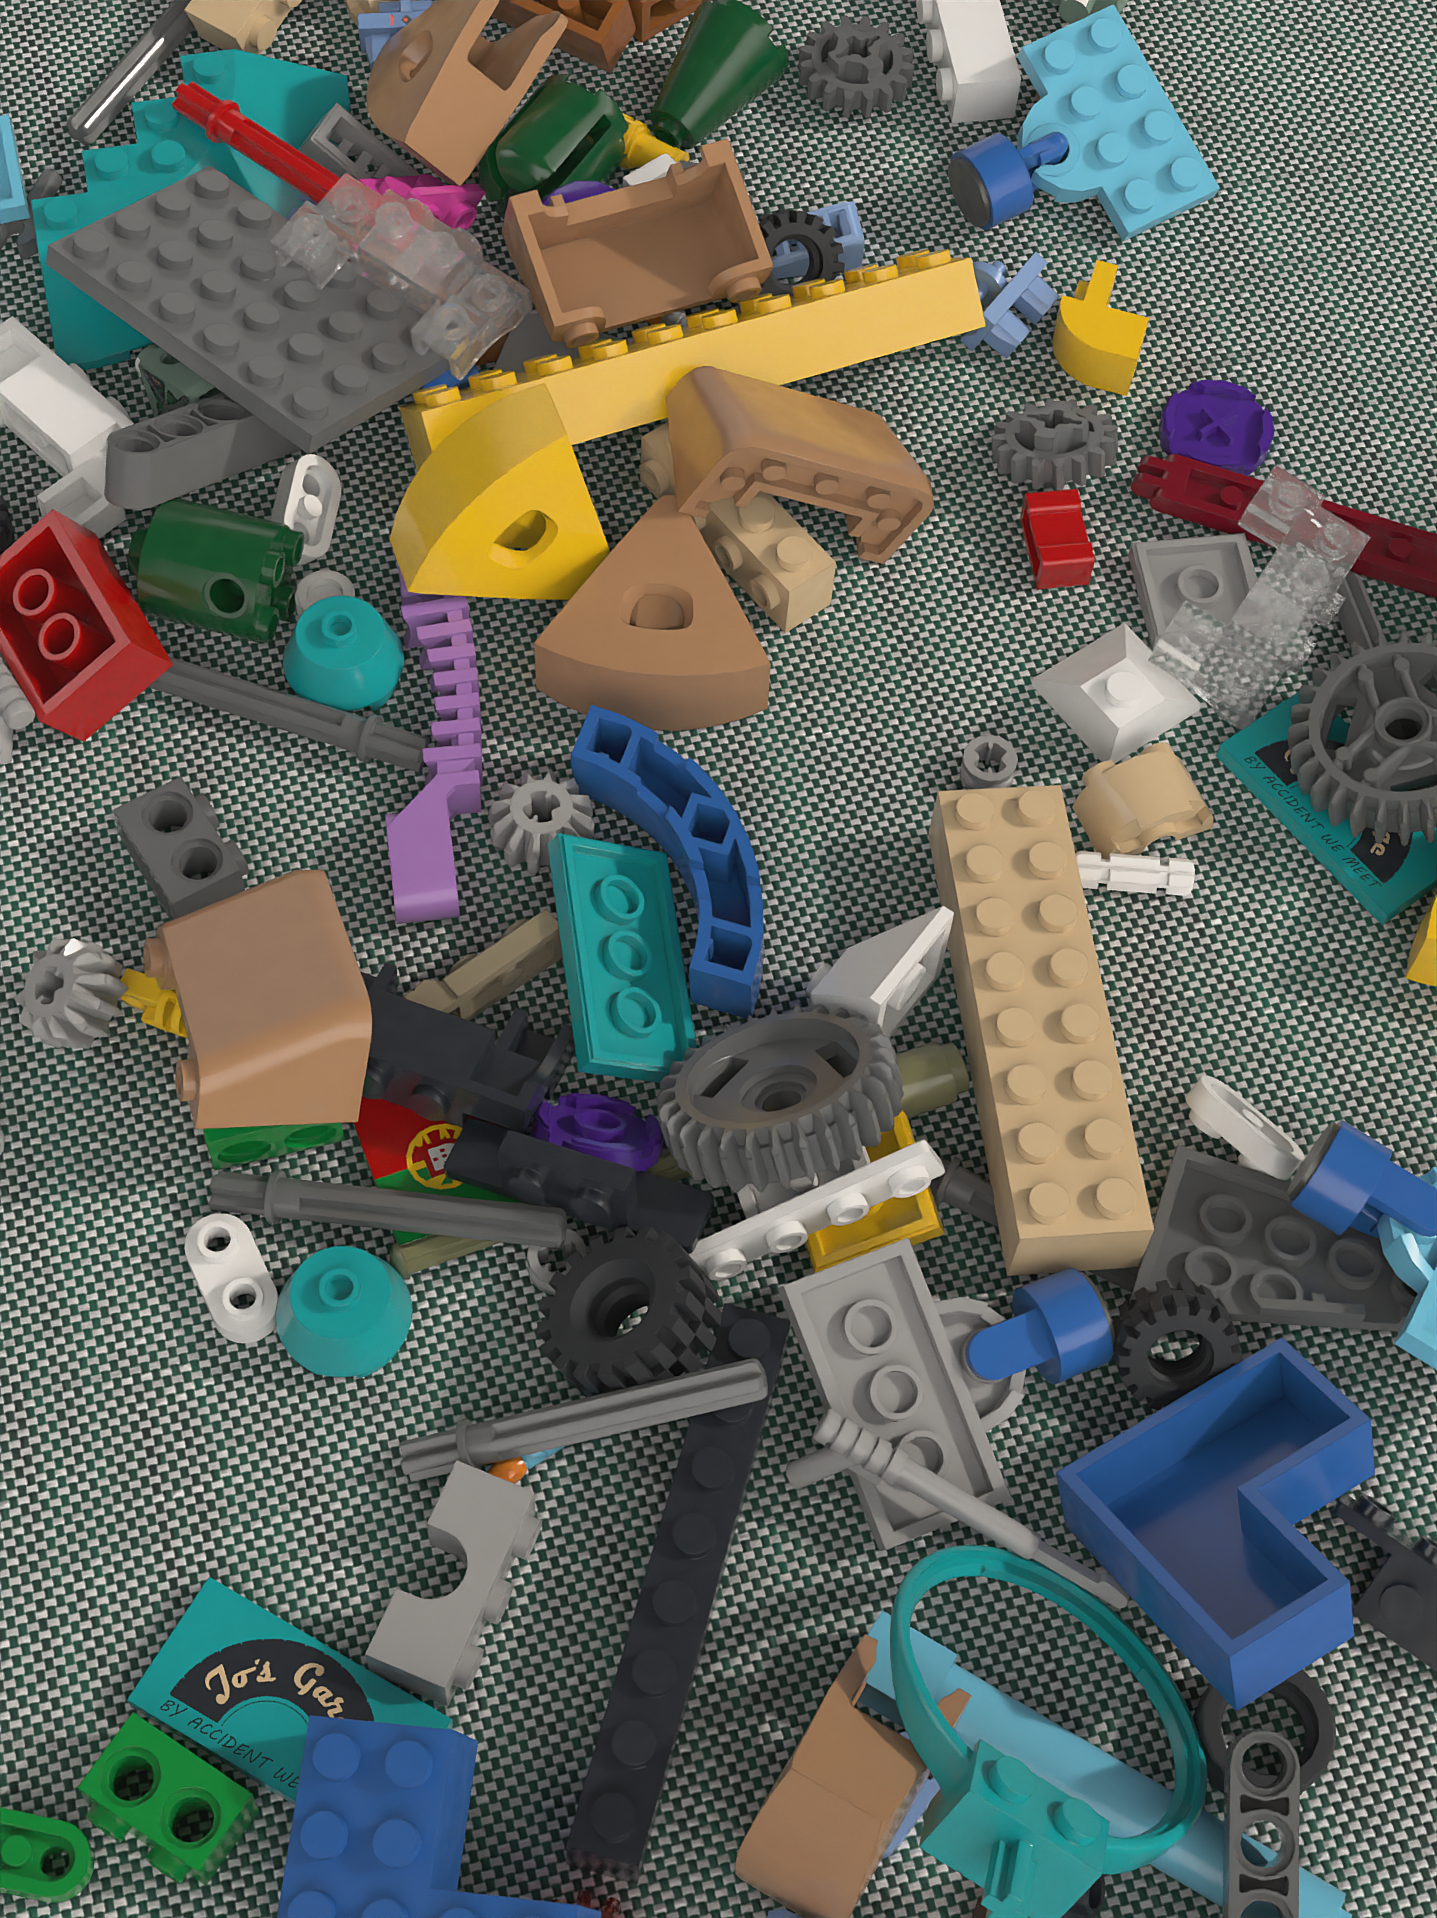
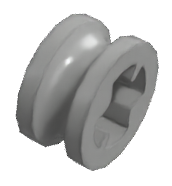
[960,735,1018,790]
[527,1228,587,1295]

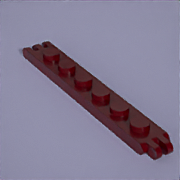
[1131,454,1437,598]

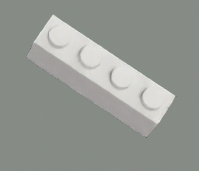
[916,0,1021,123]

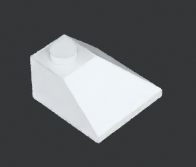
[1032,623,1201,763]
[805,906,954,1038]

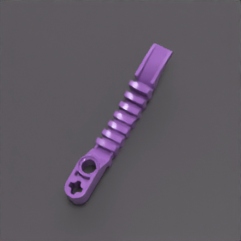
[385,565,483,924]

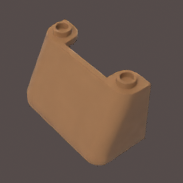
[502,139,774,348]
[666,366,934,564]
[143,870,372,1129]

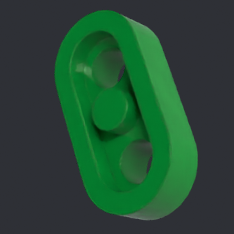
[0,1807,94,1903]

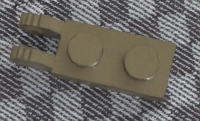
[404,909,562,1021]

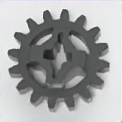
[798,15,914,118]
[992,399,1118,490]

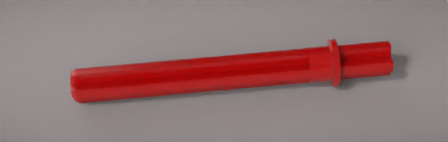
[172,81,422,258]

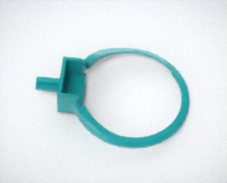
[890,1545,1207,1918]

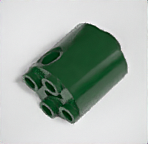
[127,498,305,643]

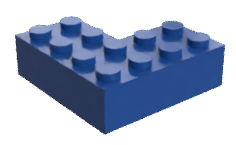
[1056,1337,1375,1711]
[277,1715,602,1918]

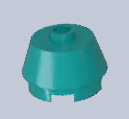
[283,596,404,712]
[275,1246,412,1378]

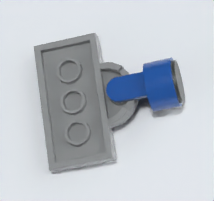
[777,1238,1115,1551]

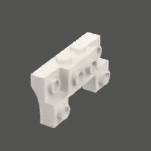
[0,316,134,538]

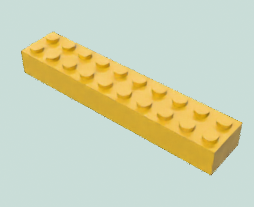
[399,249,986,472]

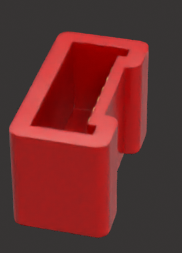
[1020,488,1095,590]

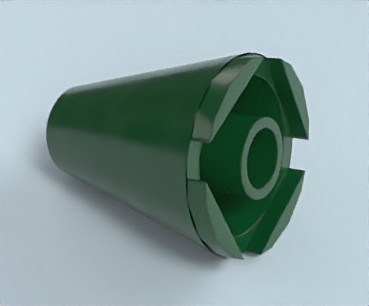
[650,0,789,150]

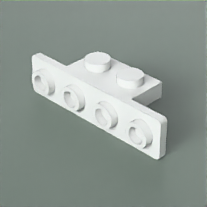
[689,1140,945,1280]

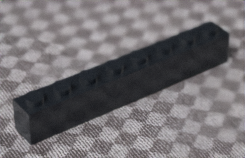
[566,1303,791,1885]

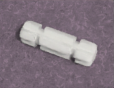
[1075,851,1195,896]

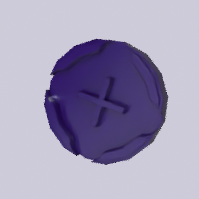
[1158,380,1274,476]

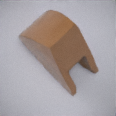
[366,0,568,186]
[534,495,771,731]
[735,1634,972,1918]

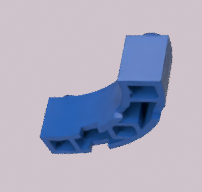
[570,704,764,1019]

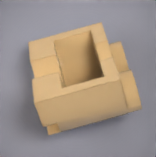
[1072,742,1214,859]

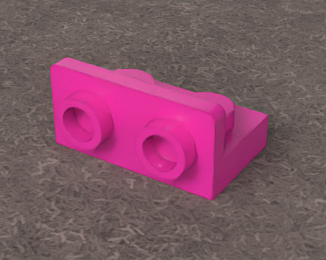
[355,174,485,238]

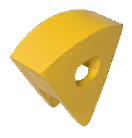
[389,383,610,600]

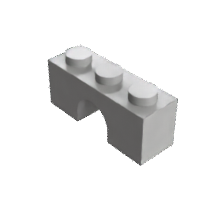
[365,1460,542,1707]

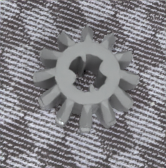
[489,768,594,877]
[14,938,129,1049]

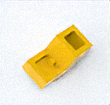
[1052,260,1149,396]

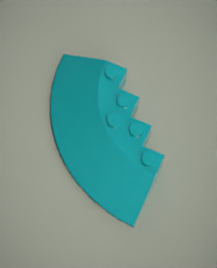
[31,49,351,371]

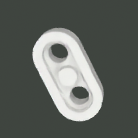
[270,454,341,565]
[1186,1075,1304,1180]
[184,1213,278,1343]

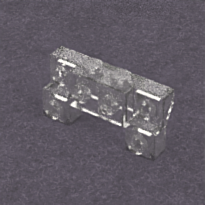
[270,173,533,381]
[1148,465,1371,730]

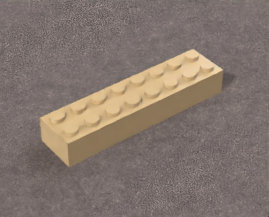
[928,785,1154,1276]

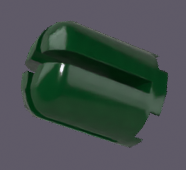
[479,74,629,219]

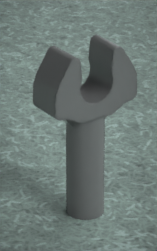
[0,169,62,260]

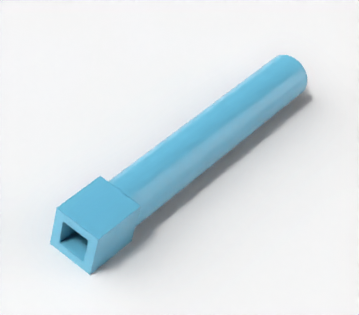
[858,1610,1352,1918]

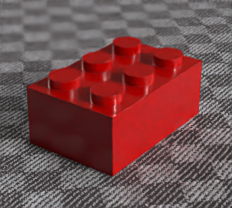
[0,509,173,742]

